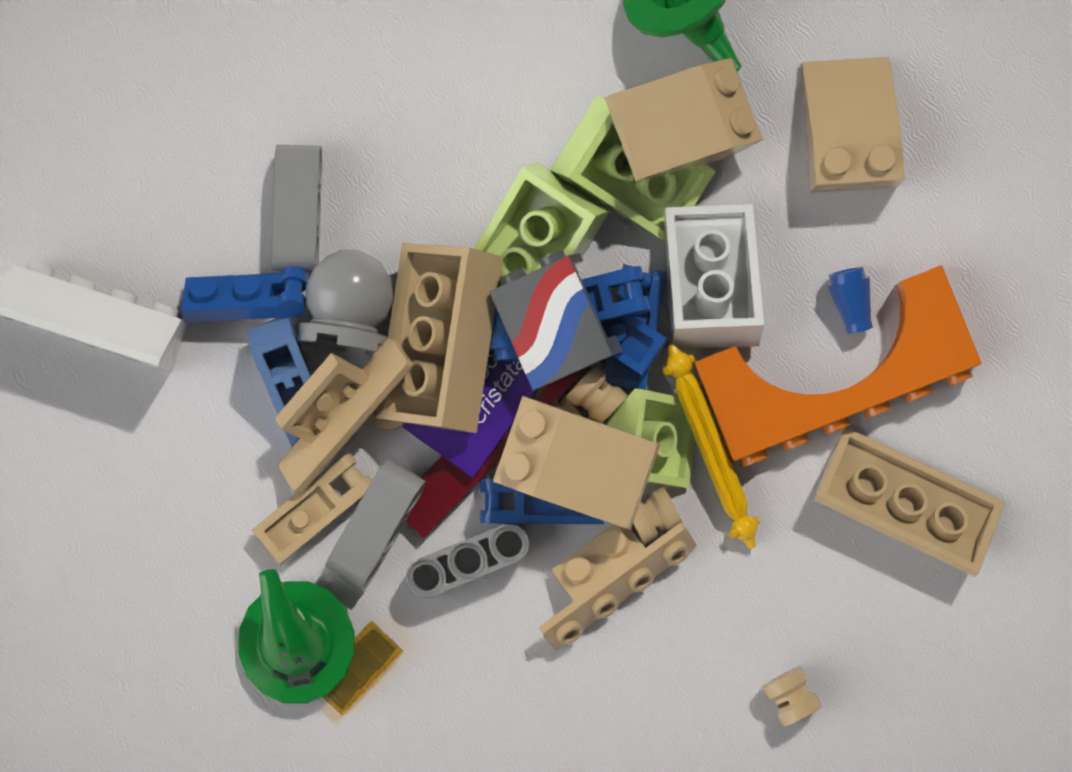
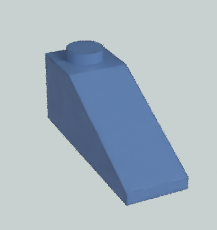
[247,318,312,447]

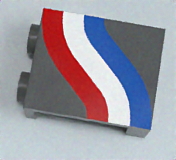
[490,250,623,391]

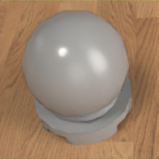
[297,250,394,355]

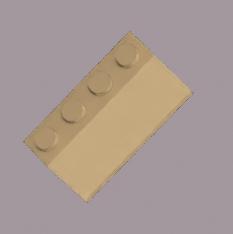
[375,243,503,433]

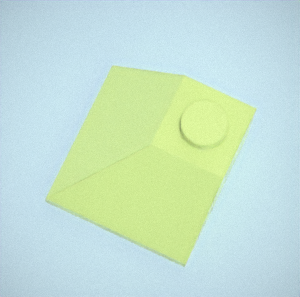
[603,389,695,488]

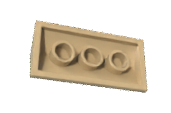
[814,427,1005,577]

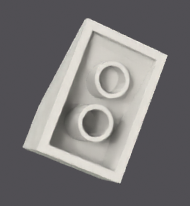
[665,204,764,350]

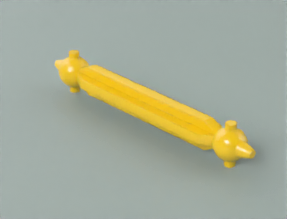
[663,343,760,549]

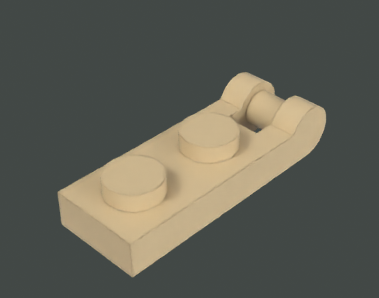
[252,452,372,564]

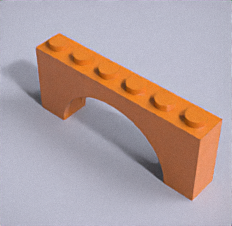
[692,265,982,467]

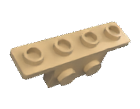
[274,337,413,494]
[539,523,696,650]

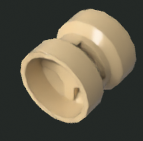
[565,365,628,423]
[633,487,683,545]
[762,666,822,727]

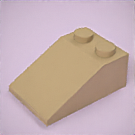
[801,57,905,193]
[604,58,763,182]
[493,396,661,530]

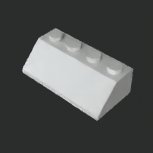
[0,261,188,373]

